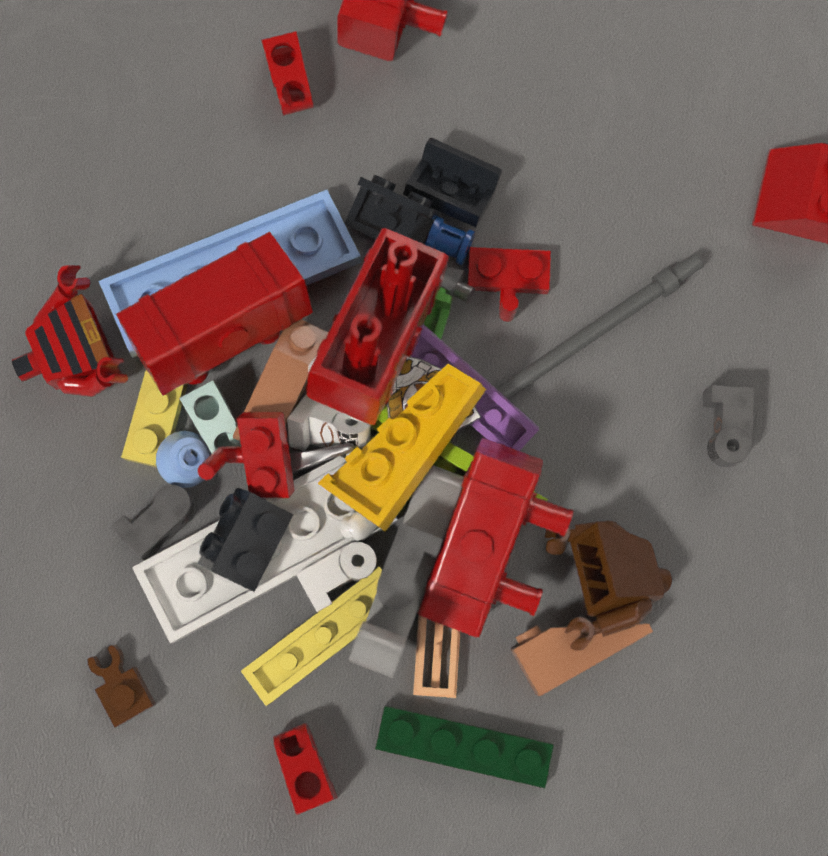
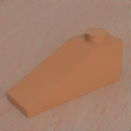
[233,319,329,441]
[511,624,653,696]

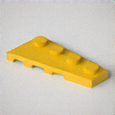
[318,364,486,532]

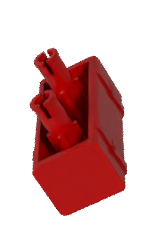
[337,0,448,61]
[307,228,449,425]
[116,231,313,396]
[418,438,574,637]

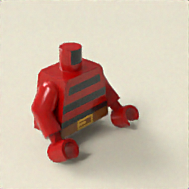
[12,265,128,397]

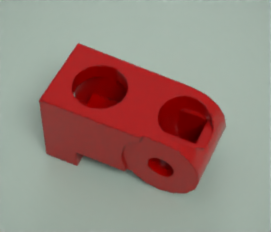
[262,31,314,116]
[273,723,338,815]

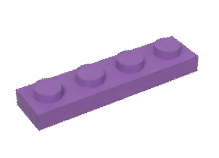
[411,324,539,451]

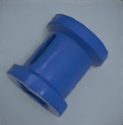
[425,217,476,265]

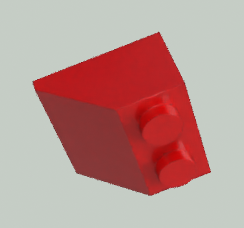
[752,143,828,244]

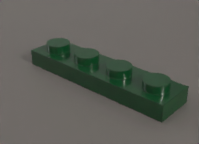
[375,705,554,788]

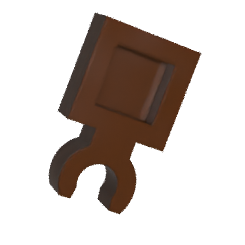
[88,645,156,728]

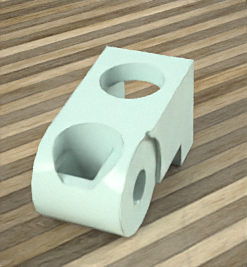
[179,380,241,453]

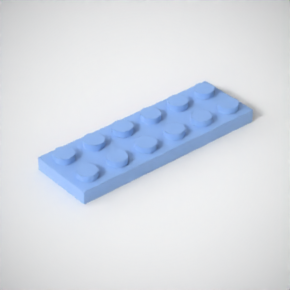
[99,190,361,358]

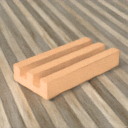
[413,616,460,698]

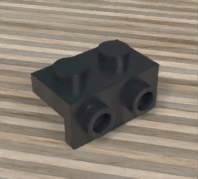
[403,138,502,228]
[344,175,439,244]
[198,488,294,592]

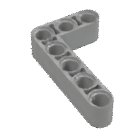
[348,465,464,678]

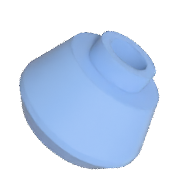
[156,431,212,488]

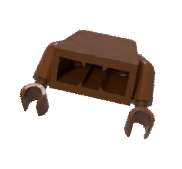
[544,520,672,651]

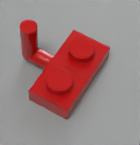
[468,247,551,322]
[198,412,295,498]

